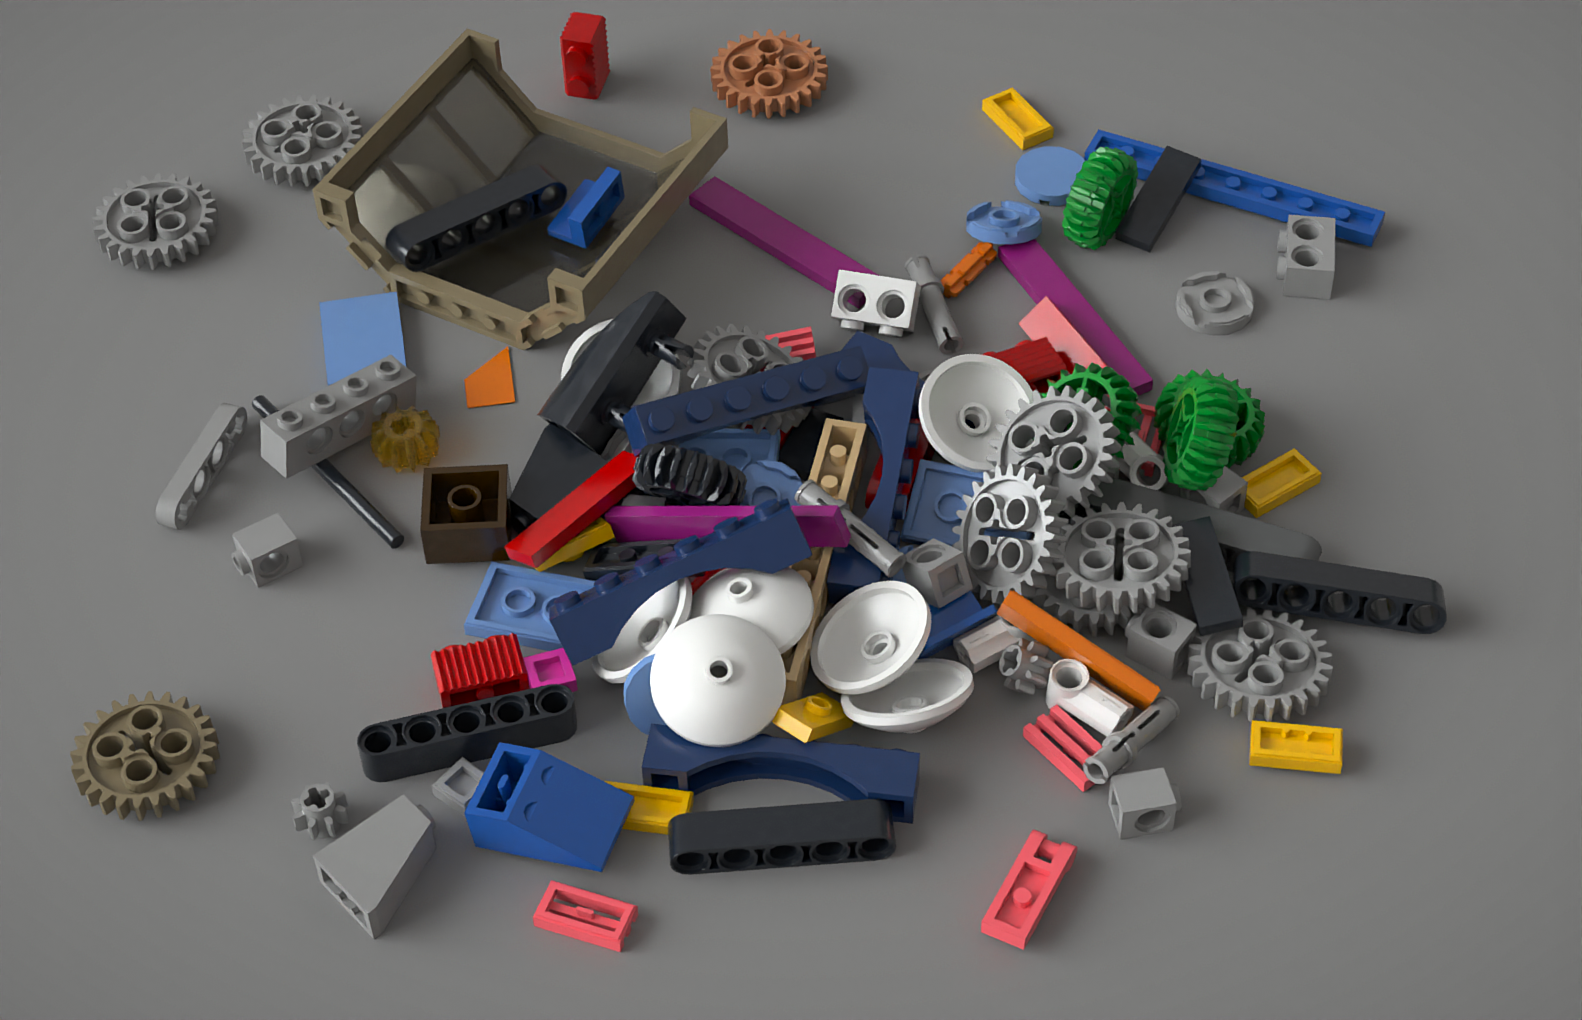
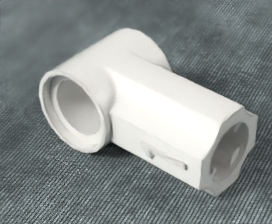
[1113,432,1168,490]
[953,615,1038,673]
[1046,659,1134,737]

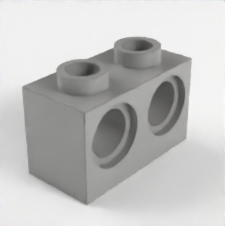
[1276,215,1336,300]

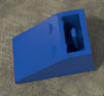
[464,742,635,872]

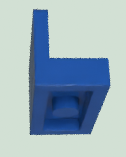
[547,167,625,249]
[917,590,997,659]

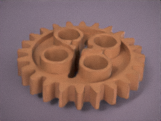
[710,29,828,119]

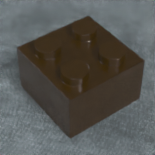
[420,464,512,564]

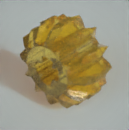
[370,405,440,473]

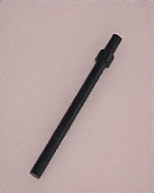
[252,395,404,549]

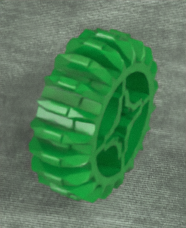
[1062,147,1138,250]
[1032,362,1142,470]
[1154,369,1265,469]
[1162,376,1239,491]

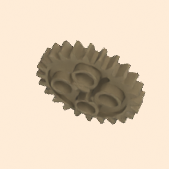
[70,691,220,821]

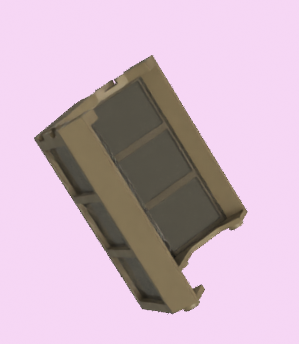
[312,28,728,350]

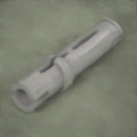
[905,254,964,354]
[795,479,907,577]
[1083,695,1180,784]

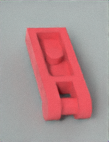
[981,829,1077,950]

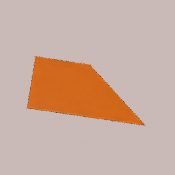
[464,346,515,408]

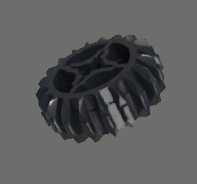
[632,443,747,506]

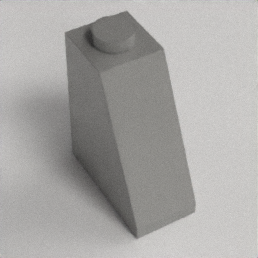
[313,794,436,939]

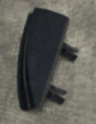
[537,291,694,456]

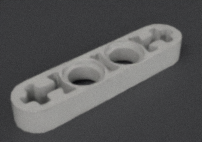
[156,403,247,530]

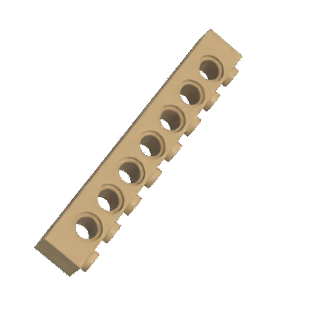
[781,418,867,705]

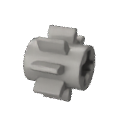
[999,638,1054,696]
[291,782,349,840]

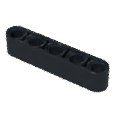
[386,164,567,272]
[1233,551,1447,634]
[357,684,577,782]
[668,799,896,875]

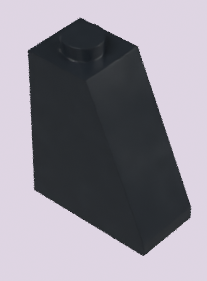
[509,423,608,534]

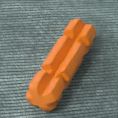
[941,242,997,298]

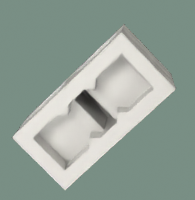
[831,270,921,337]

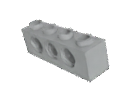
[260,355,417,479]

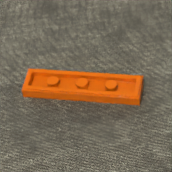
[996,590,1161,711]

